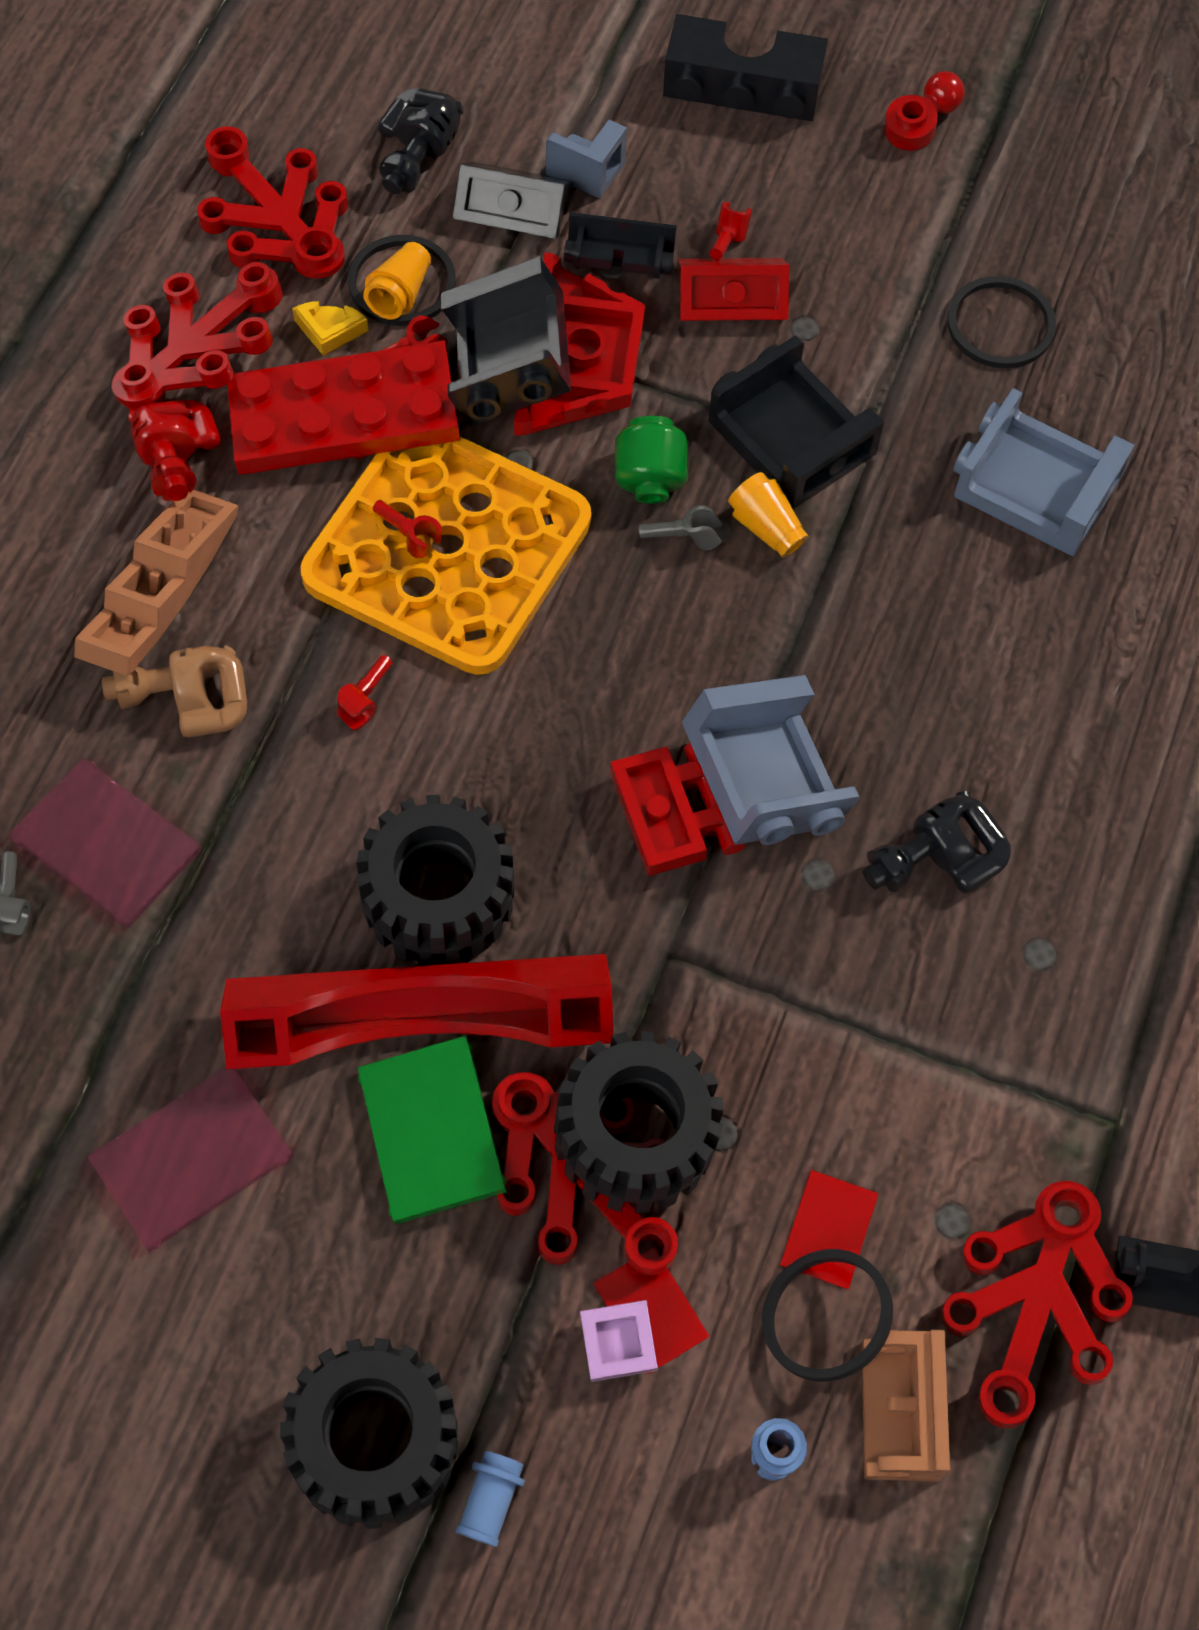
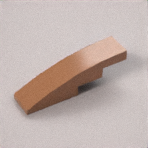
[74,490,238,676]

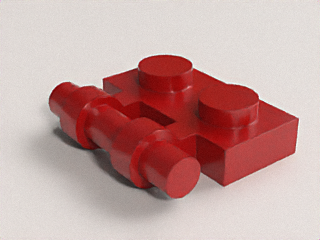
[610,743,746,877]

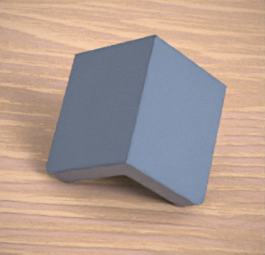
[546,119,627,199]

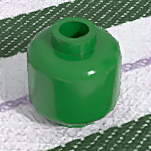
[615,415,688,504]

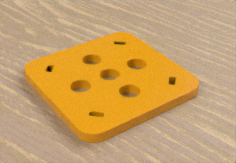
[301,437,591,675]

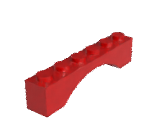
[220,954,614,1070]

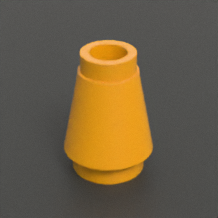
[363,242,431,320]
[728,472,809,558]

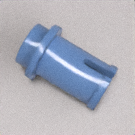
[751,1418,807,1481]
[455,1451,525,1547]

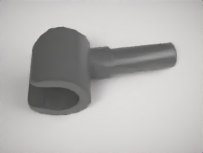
[639,505,722,551]
[0,851,31,936]

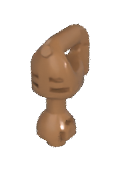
[102,646,247,738]

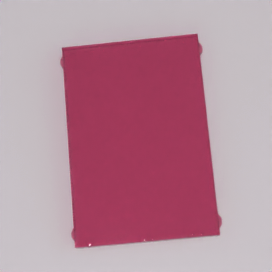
[9,758,202,928]
[87,1068,293,1252]

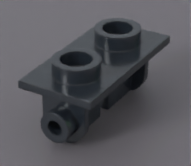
[564,212,677,279]
[1112,1235,1199,1317]

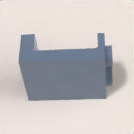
[953,388,1135,557]
[682,675,860,845]

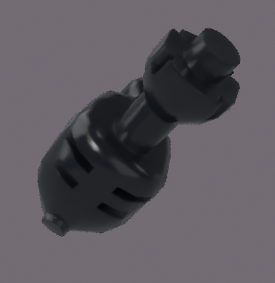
[377,88,464,194]
[862,791,1011,894]

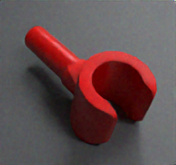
[710,202,752,261]
[383,315,448,350]
[372,500,442,558]
[336,655,393,731]

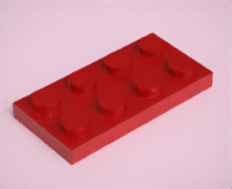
[227,340,461,475]

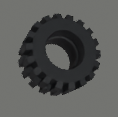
[356,795,514,966]
[553,1031,724,1214]
[280,1338,459,1529]

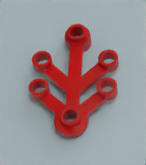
[197,126,348,279]
[111,262,283,410]
[492,1072,678,1276]
[942,1181,1133,1429]

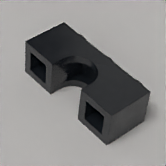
[663,14,828,121]

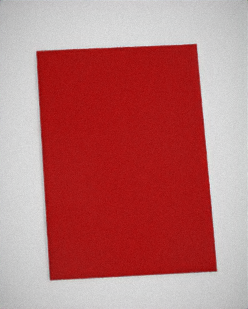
[780,1170,879,1290]
[593,1247,710,1374]

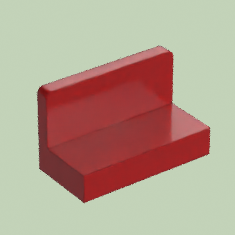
[677,258,790,321]

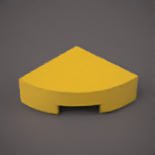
[292,301,369,356]

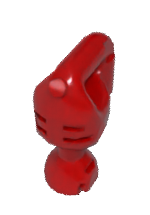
[128,400,221,501]

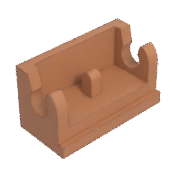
[861,1330,950,1482]

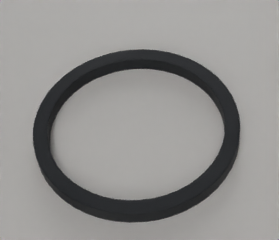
[348,235,456,326]
[947,276,1056,368]
[762,1249,893,1382]

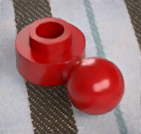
[884,71,965,151]

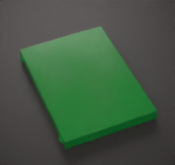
[357,1036,507,1225]

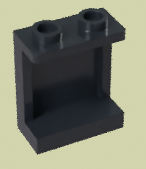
[441,256,572,426]
[708,336,884,509]

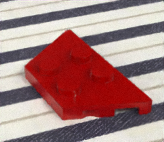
[514,252,645,436]

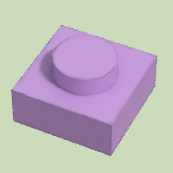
[580,1300,658,1382]

